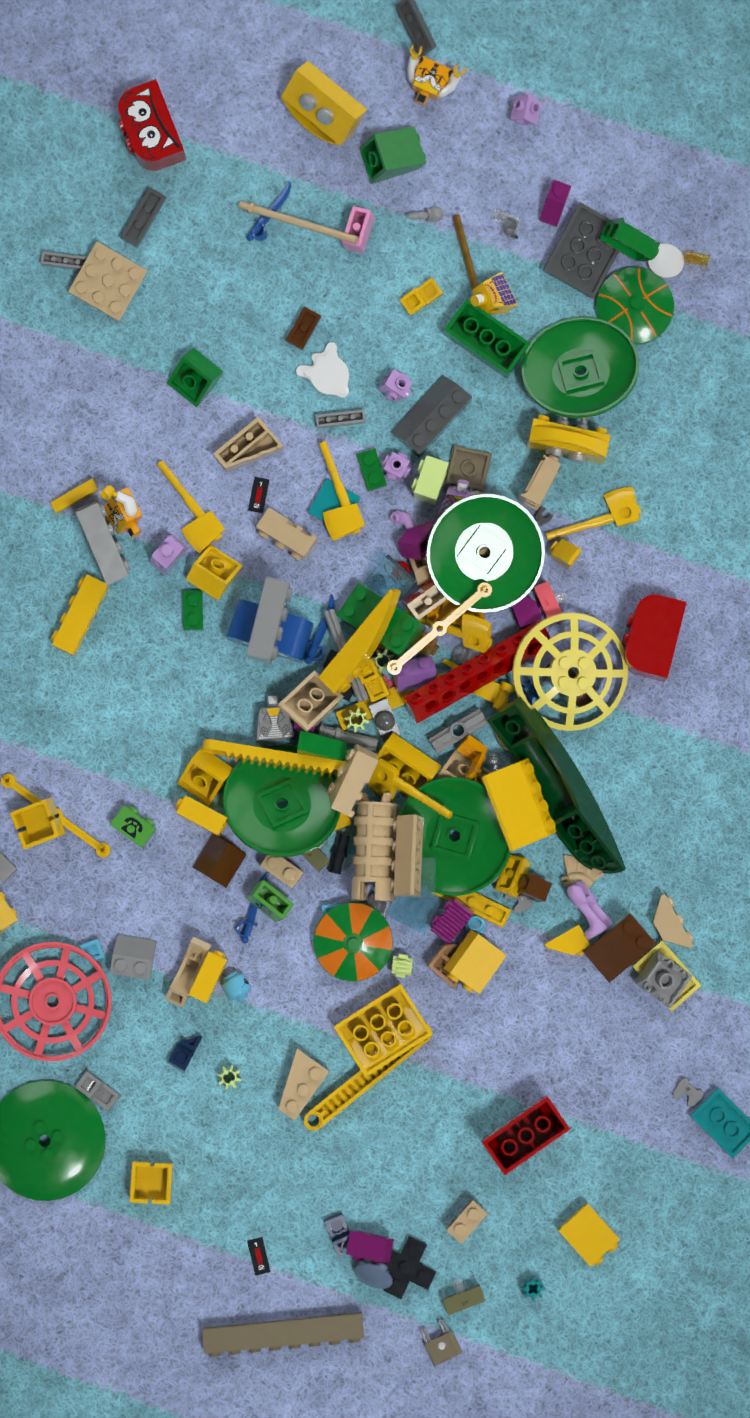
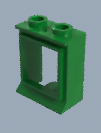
[599,218,660,262]

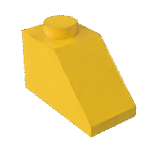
[549,539,582,570]
[544,925,591,957]

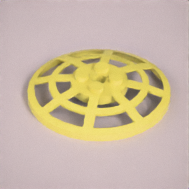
[512,613,628,731]

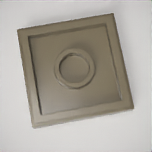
[445,445,492,492]

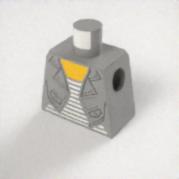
[257,696,295,742]

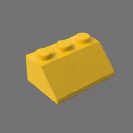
[377,733,442,798]

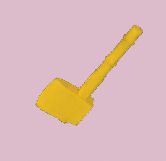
[319,441,365,541]
[157,460,225,554]
[545,486,642,540]
[404,610,492,653]
[367,758,453,819]

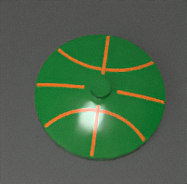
[596,267,674,345]

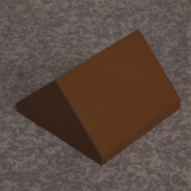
[193,834,247,888]

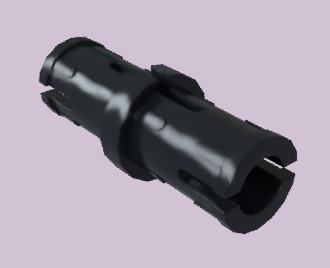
[328,833,350,875]

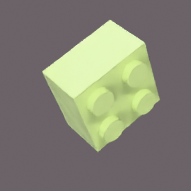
[411,455,449,506]

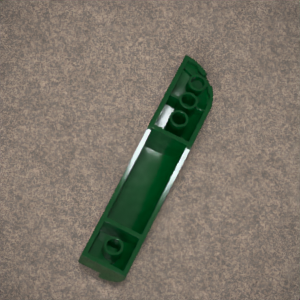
[487,697,626,874]

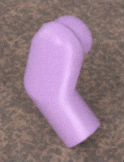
[390,511,415,530]

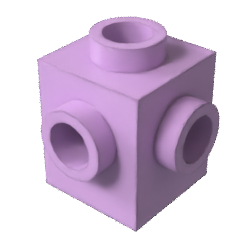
[510,94,541,126]
[378,369,413,402]
[382,452,412,482]

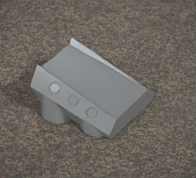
[635,952,692,1008]

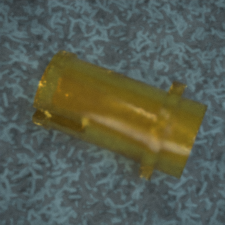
[684,249,710,267]

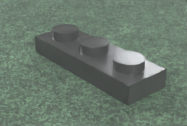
[395,0,437,57]
[120,187,167,248]

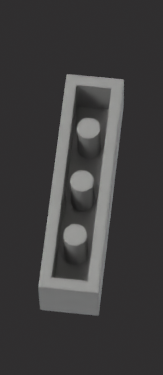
[41,251,87,270]
[316,409,366,429]

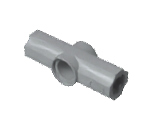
[429,709,488,754]

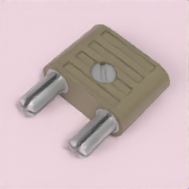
[420,1319,463,1366]

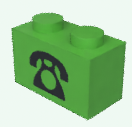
[110,805,157,848]
[245,880,294,922]

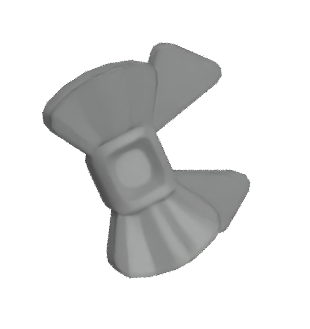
[504,894,533,913]
[673,1077,704,1107]

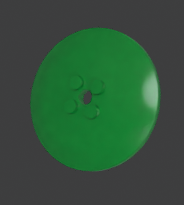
[521,317,639,418]
[426,494,545,612]
[223,745,341,857]
[395,777,511,896]
[0,1081,106,1201]

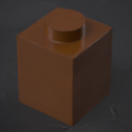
[517,874,552,902]

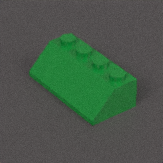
[444,299,530,379]

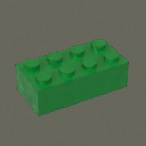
[336,583,426,657]

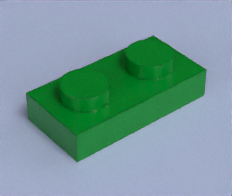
[357,448,387,492]
[183,590,203,631]

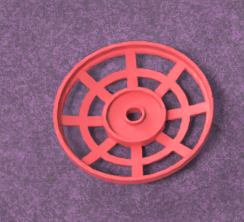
[0,942,112,1062]

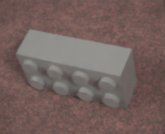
[76,501,131,585]
[247,577,293,664]

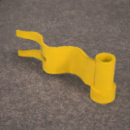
[436,659,515,709]

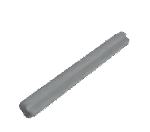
[324,609,368,702]

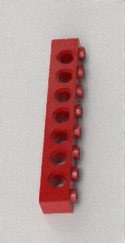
[403,621,550,724]

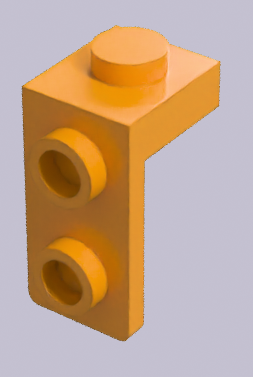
[456,734,488,779]

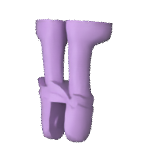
[567,880,614,940]

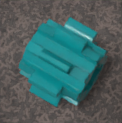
[520,1275,545,1301]

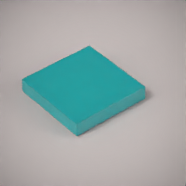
[308,479,361,522]

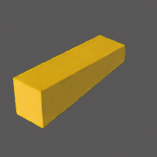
[50,478,99,514]

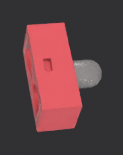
[533,581,568,623]

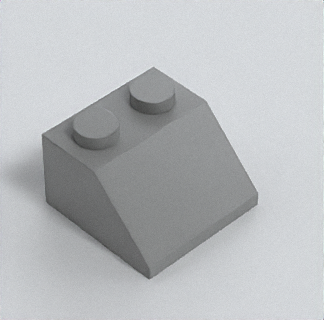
[110,935,157,980]

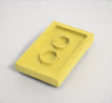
[632,941,702,1012]

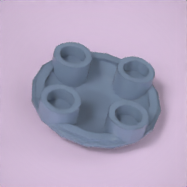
[355,1261,393,1289]

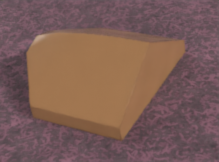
[426,944,460,989]

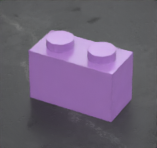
[393,656,436,692]

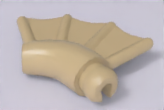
[561,854,605,889]

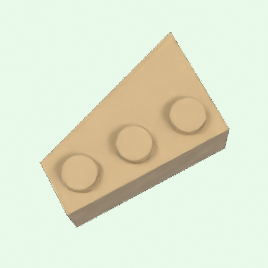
[213,416,284,472]
[256,508,318,562]
[327,744,379,818]
[278,1048,330,1121]

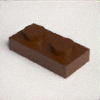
[286,307,322,351]

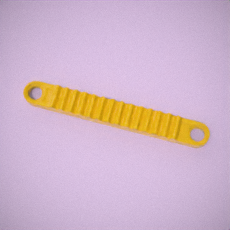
[201,739,346,777]
[304,1025,432,1131]

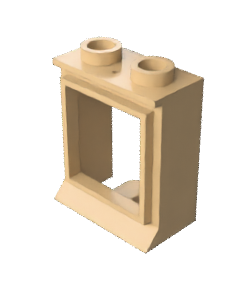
[518,455,561,511]

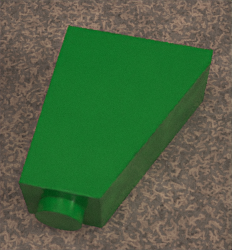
[297,731,350,761]

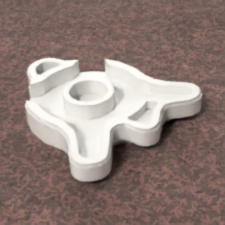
[296,342,349,398]

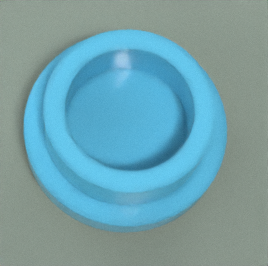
[466,916,485,935]

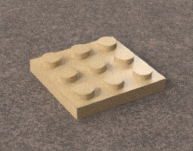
[68,241,147,322]

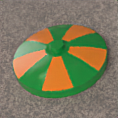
[313,902,393,981]

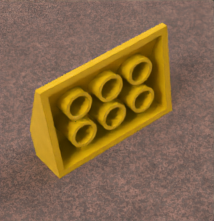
[482,758,556,852]
[333,983,433,1078]

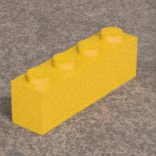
[51,574,109,657]

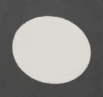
[648,244,684,278]

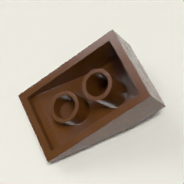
[583,913,656,983]

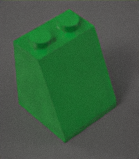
[359,127,426,184]

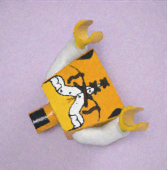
[407,44,467,106]
[100,485,142,538]

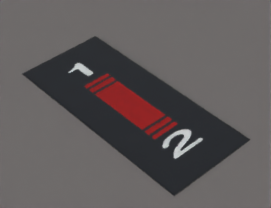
[248,477,270,514]
[247,1237,271,1276]

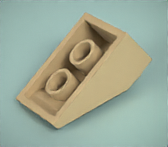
[277,670,344,732]

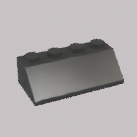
[391,375,472,458]

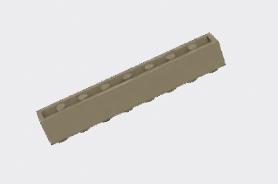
[202,1312,364,1357]

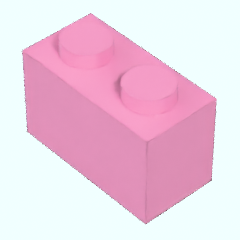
[342,206,375,254]

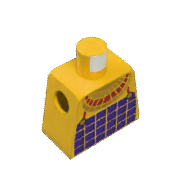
[470,272,518,315]

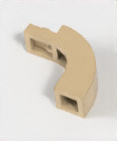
[165,937,211,1008]

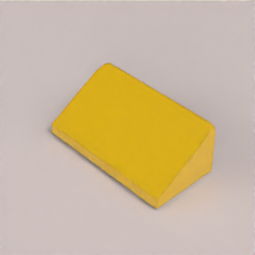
[494,854,530,898]

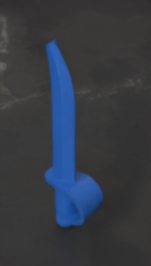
[246,181,291,241]
[305,595,335,664]
[235,872,269,944]

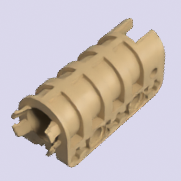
[351,792,400,902]

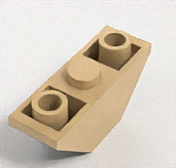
[652,894,694,948]

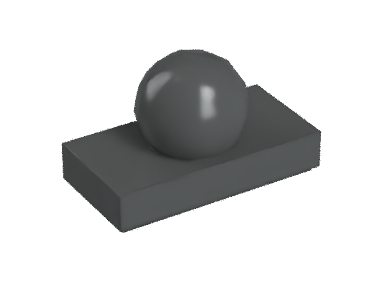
[368,697,401,741]

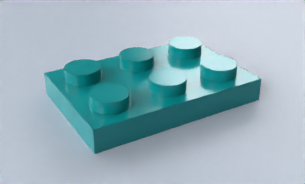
[690,1088,750,1159]

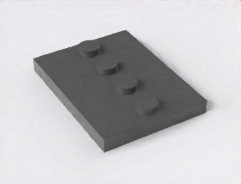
[542,202,619,299]

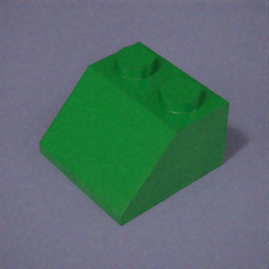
[167,348,224,407]

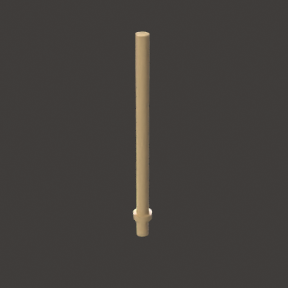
[238,201,358,244]

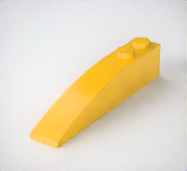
[318,589,401,694]

